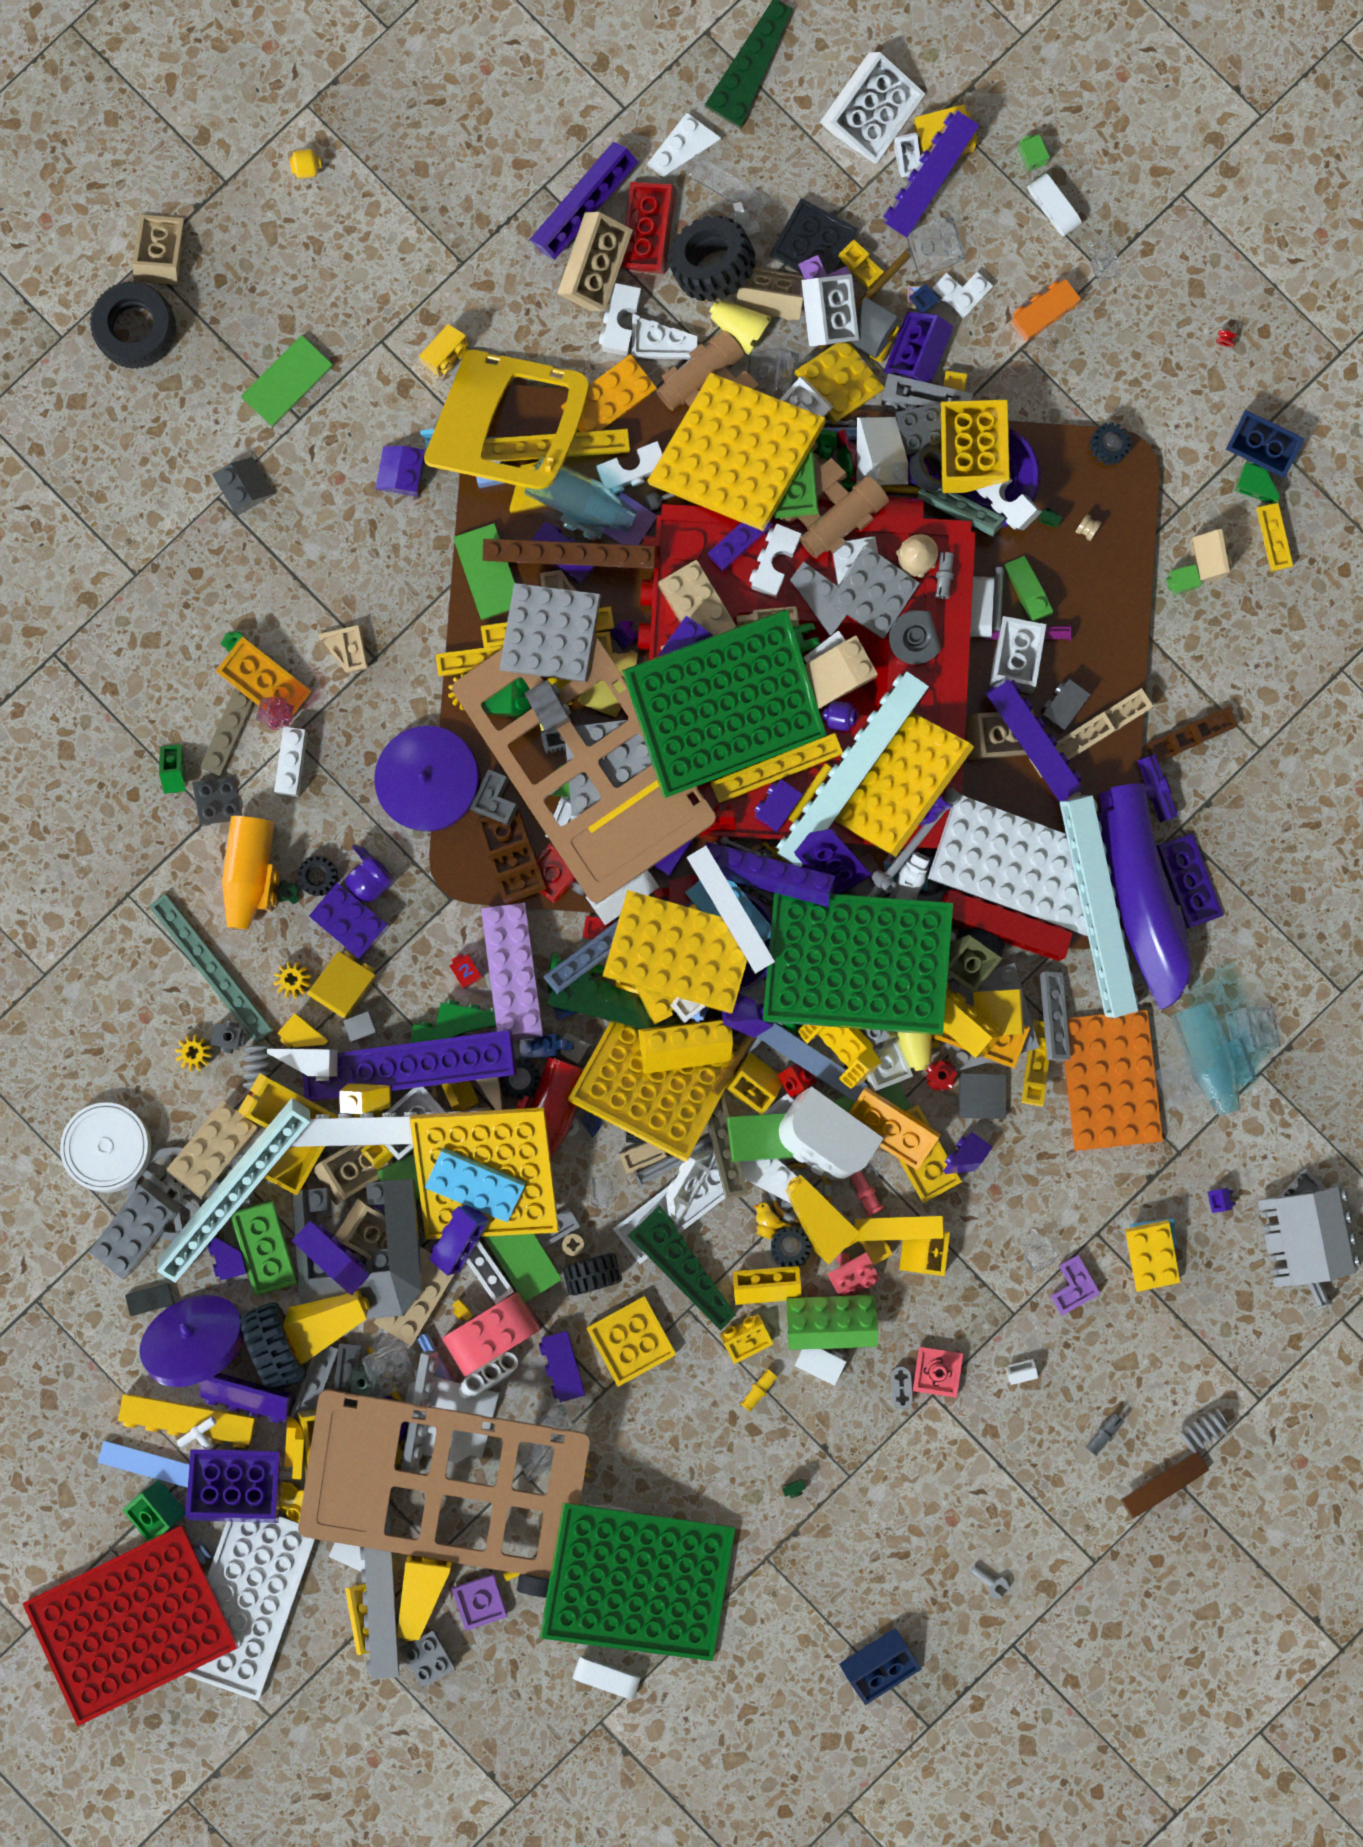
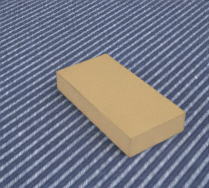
[619,1142,668,1174]

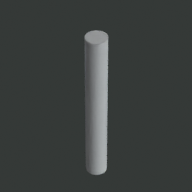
[992,567,1004,631]

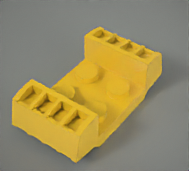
[798,1025,882,1088]

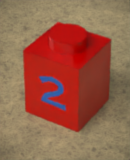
[449,953,483,989]

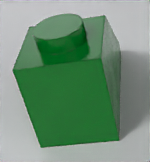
[1234,462,1280,504]
[159,744,186,794]

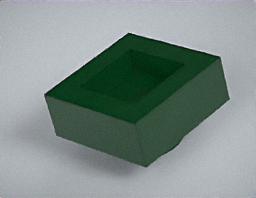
[1037,508,1062,529]
[782,1479,806,1499]

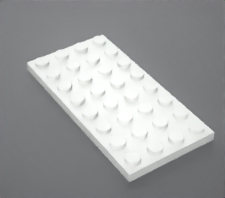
[928,795,1088,936]
[184,1515,315,1701]

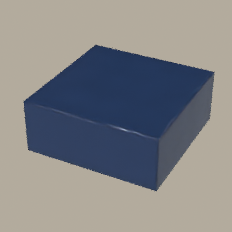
[909,284,940,314]

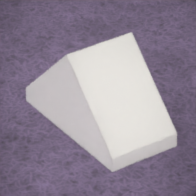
[893,133,921,178]

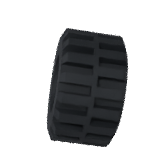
[562,1253,623,1296]

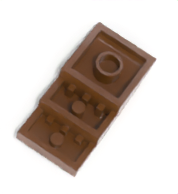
[476,808,547,905]

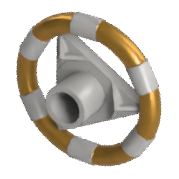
[769,1161,833,1225]

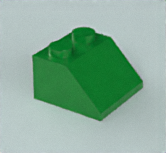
[482,678,530,718]
[122,1479,186,1542]

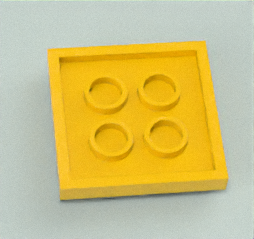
[794,342,884,424]
[586,1296,677,1387]

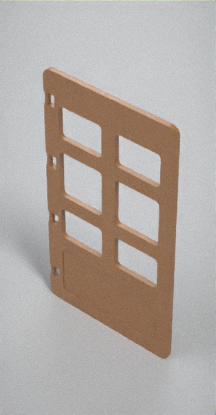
[452,635,716,903]
[298,1389,590,1579]

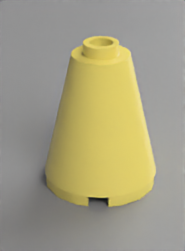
[709,299,772,355]
[895,1032,932,1071]

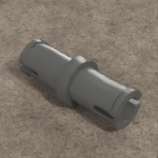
[1086,1413,1125,1456]

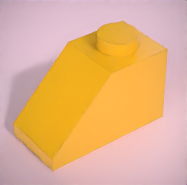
[277,1013,330,1048]
[340,1083,391,1114]

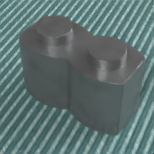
[525,680,571,734]

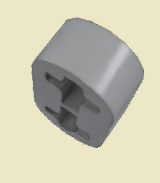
[891,1366,913,1409]

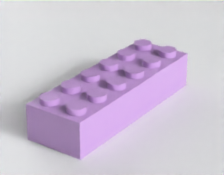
[481,903,543,1041]

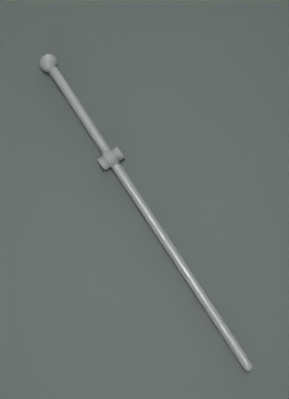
[740,788,961,1064]

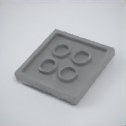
[828,546,919,639]

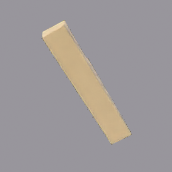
[1029,688,1154,778]

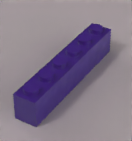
[883,110,979,238]
[529,142,638,260]
[985,677,1082,802]
[705,842,835,907]

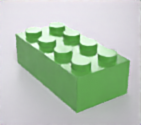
[786,1295,878,1350]

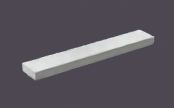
[687,846,775,973]

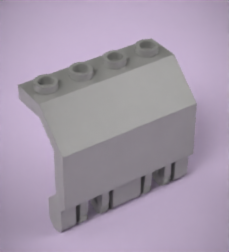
[1257,1182,1361,1287]

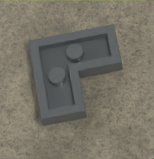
[470,769,519,826]

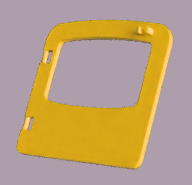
[424,350,589,489]

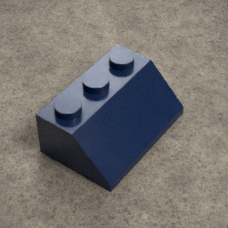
[1225,409,1305,478]
[839,1628,922,1705]

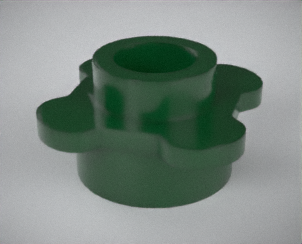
[277,881,301,904]

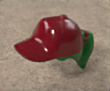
[837,429,857,490]

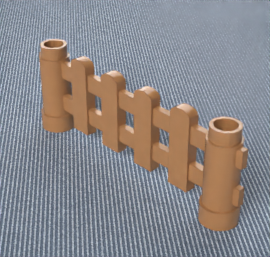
[656,330,889,558]

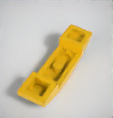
[1021,1020,1049,1107]

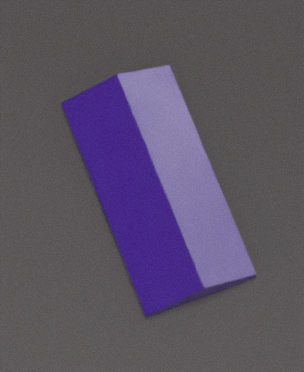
[794,829,872,895]
[1157,834,1224,929]

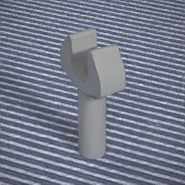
[970,1564,1010,1599]

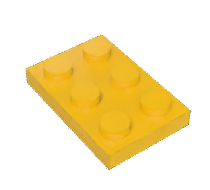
[1124,1220,1180,1292]

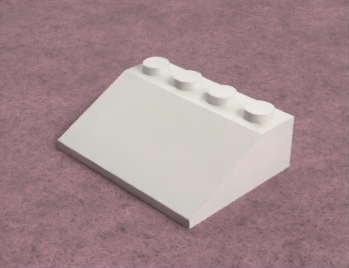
[820,52,925,164]

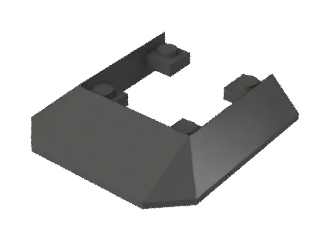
[292,1179,423,1319]

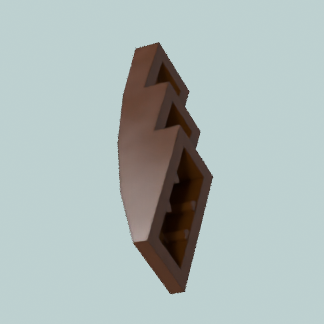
[1146,706,1238,763]
[1120,1451,1209,1519]

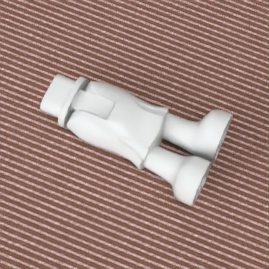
[888,852,930,900]

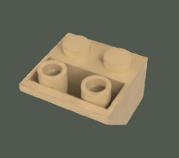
[1190,529,1232,583]

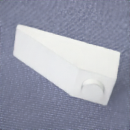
[267,1049,338,1081]

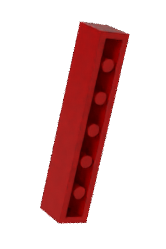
[941,889,1072,962]

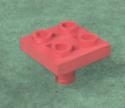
[827,1252,880,1296]
[912,1346,963,1398]

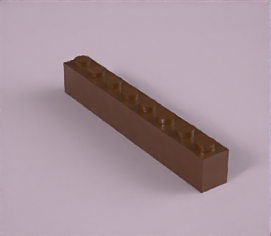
[483,538,661,569]

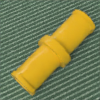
[740,1369,778,1413]

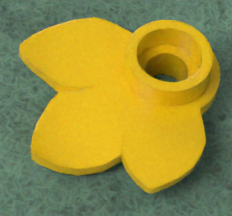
[280,1482,304,1523]

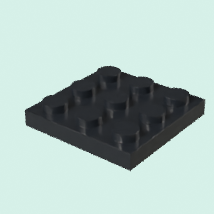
[770,198,858,275]

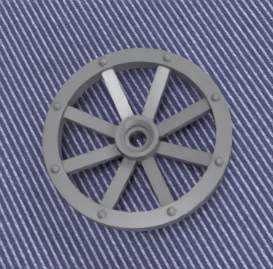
[127,1147,220,1240]

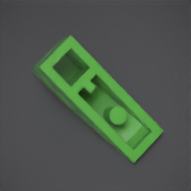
[1004,556,1053,622]

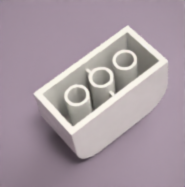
[779,1087,883,1180]

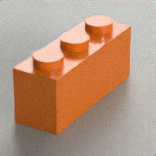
[1011,278,1081,342]

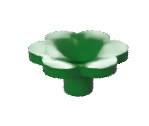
[221,631,249,652]

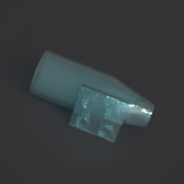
[524,454,637,541]
[1171,1000,1257,1116]

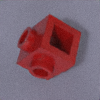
[925,1060,957,1092]
[777,1063,817,1098]

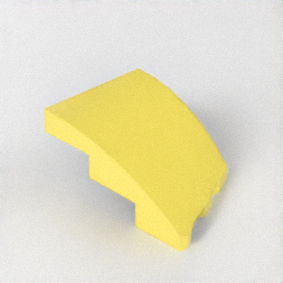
[577,651,638,717]

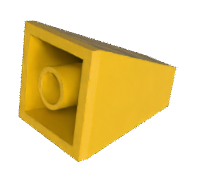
[784,1175,860,1265]
[283,1291,370,1364]
[397,1555,452,1641]

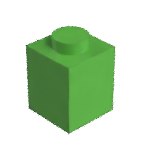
[1018,134,1050,172]
[1166,564,1202,595]

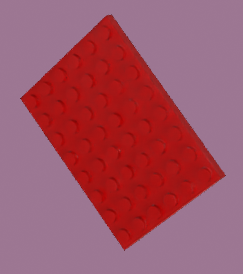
[22,1525,239,1727]

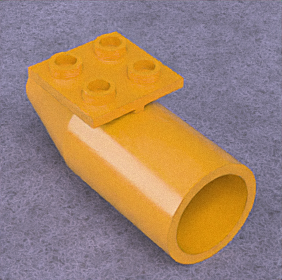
[222,816,281,930]

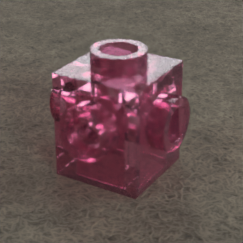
[256,697,294,730]

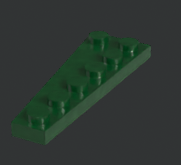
[705,0,792,129]
[546,973,684,1029]
[627,1205,736,1331]

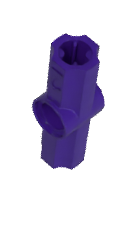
[1137,754,1178,823]

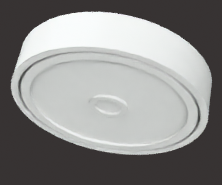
[60,1102,152,1193]

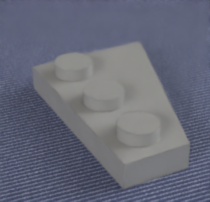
[790,562,847,637]

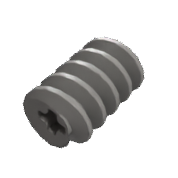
[243,1046,271,1091]
[1178,1408,1228,1453]

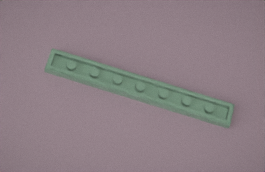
[148,893,274,1044]

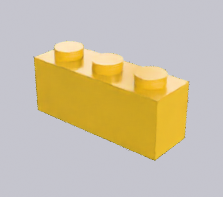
[733,1266,802,1305]

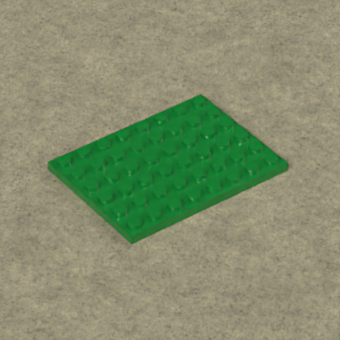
[622,609,826,798]
[763,893,953,1035]
[540,1502,735,1661]

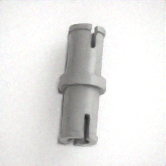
[935,552,954,599]

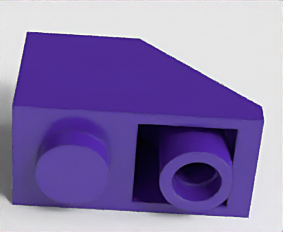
[942,1131,993,1174]
[208,1236,248,1281]

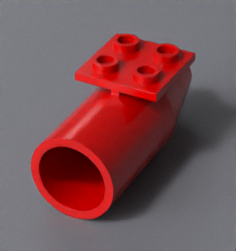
[516,1057,584,1159]

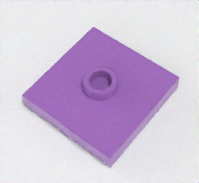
[597,492,657,545]
[452,1573,508,1631]

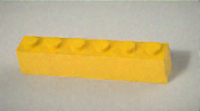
[118,1393,257,1448]

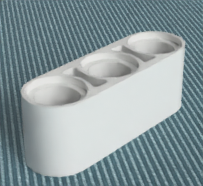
[1027,173,1082,237]
[970,576,994,637]
[458,1352,518,1400]
[573,1656,641,1700]

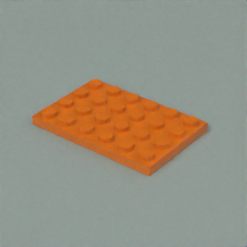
[1064,1010,1163,1151]

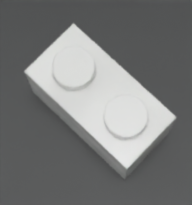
[794,1349,846,1386]

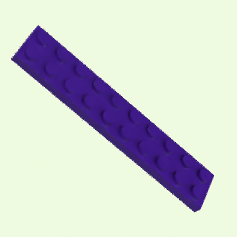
[302,1030,517,1101]

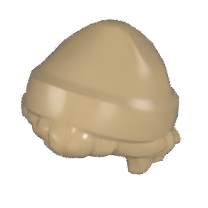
[896,534,938,578]

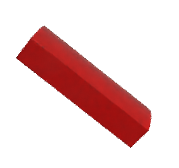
[620,182,676,274]

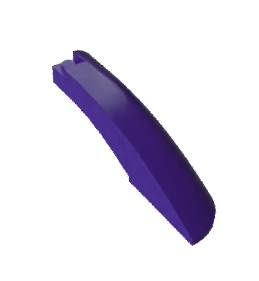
[1097,783,1191,1009]

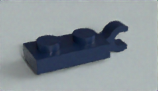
[520,1034,574,1059]

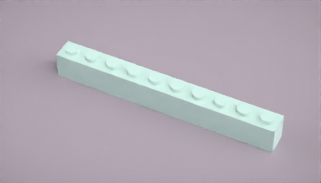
[776,672,929,867]
[1060,795,1138,1018]
[157,1098,310,1283]

